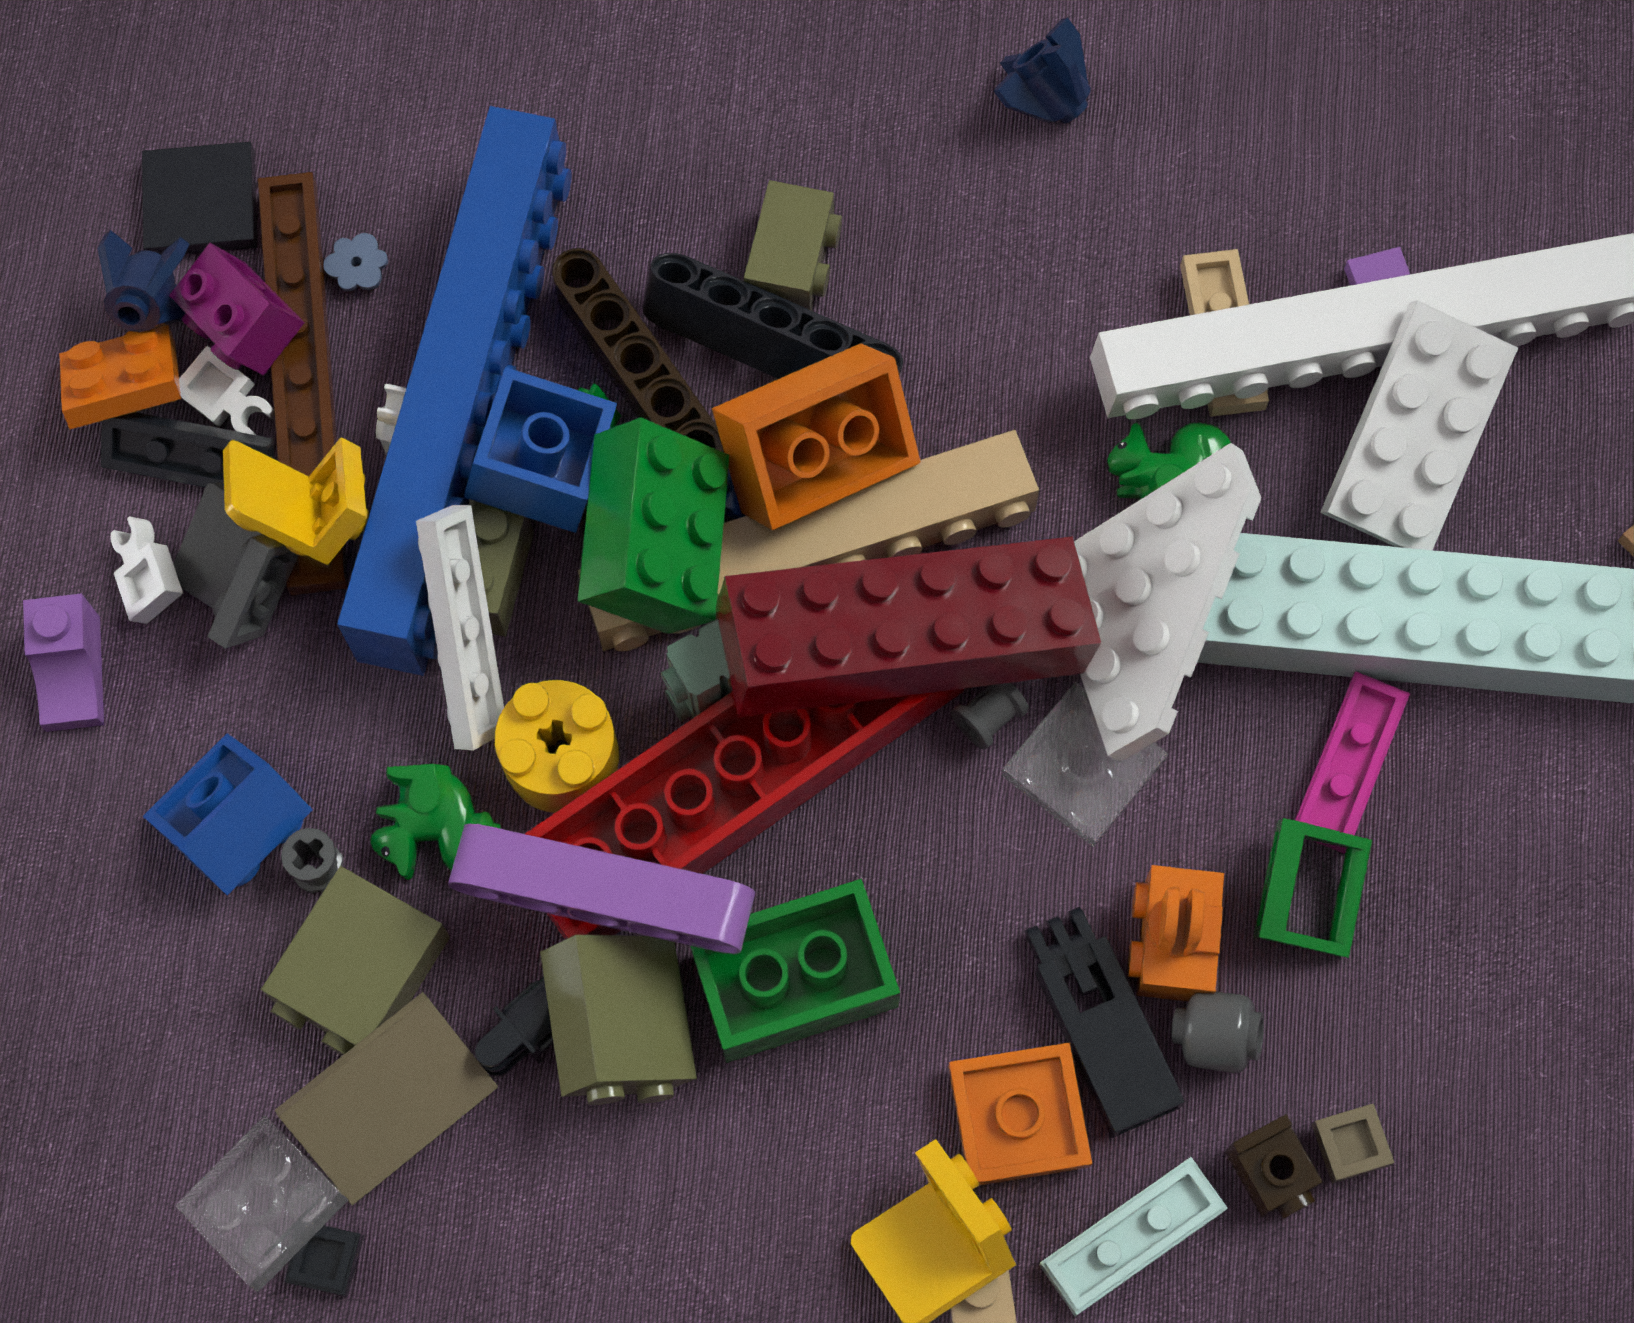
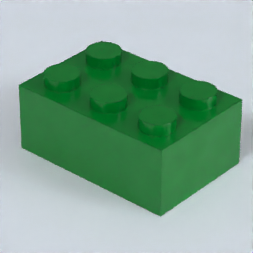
[578,417,729,634]
[690,878,900,1063]

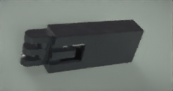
[1025,907,1185,1138]

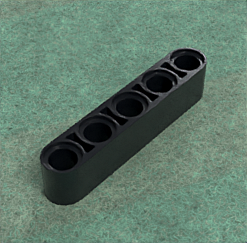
[642,253,903,379]

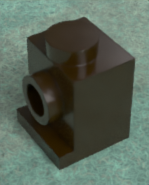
[1225,1114,1323,1219]

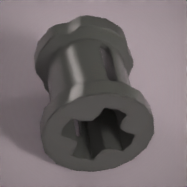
[951,683,1029,750]
[281,828,344,894]

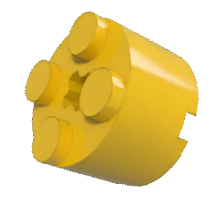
[495,680,619,813]

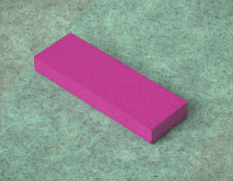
[1295,671,1410,854]

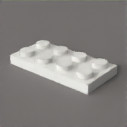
[1320,300,1518,550]

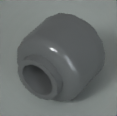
[1172,991,1264,1073]

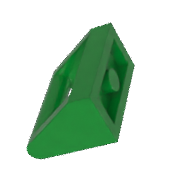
[1253,818,1372,958]

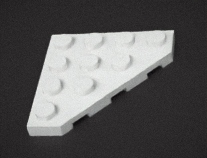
[1074,443,1261,762]

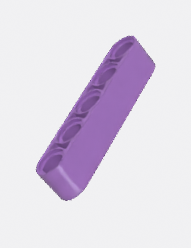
[448,823,756,954]

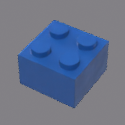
[464,367,617,533]

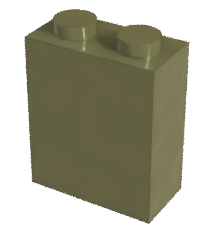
[261,866,450,1056]
[540,935,697,1105]

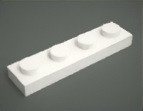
[416,505,504,750]

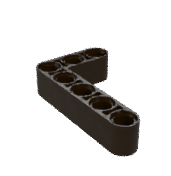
[552,248,724,535]

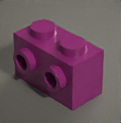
[170,243,305,375]

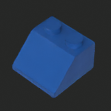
[143,733,313,895]

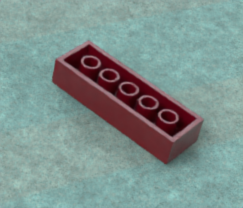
[715,536,1101,717]

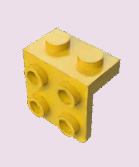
[223,437,369,565]
[851,1139,1016,1323]

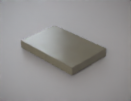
[275,992,498,1206]

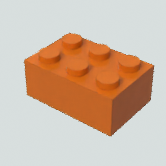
[712,343,921,531]

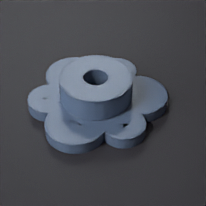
[323,233,388,291]

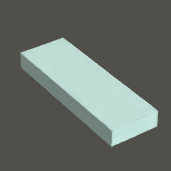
[1039,1157,1228,1317]

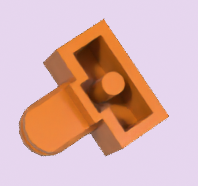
[1127,865,1224,1001]

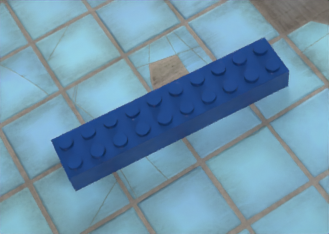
[337,106,572,676]

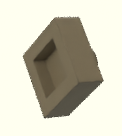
[1311,1103,1395,1184]

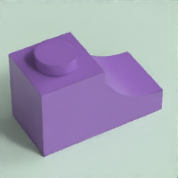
[23,593,104,732]

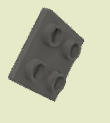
[173,482,299,649]

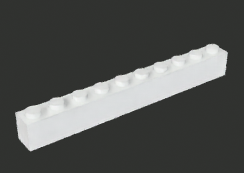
[1090,233,1634,419]

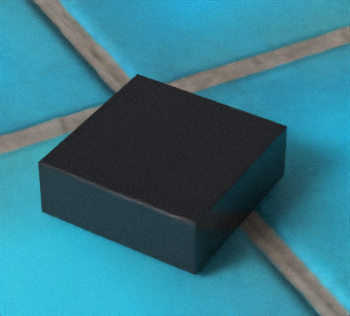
[284,1220,364,1297]

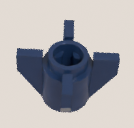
[993,17,1091,124]
[97,230,189,332]

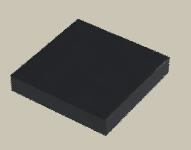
[142,141,258,255]

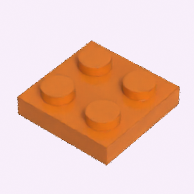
[59,325,181,429]
[948,1042,1092,1185]

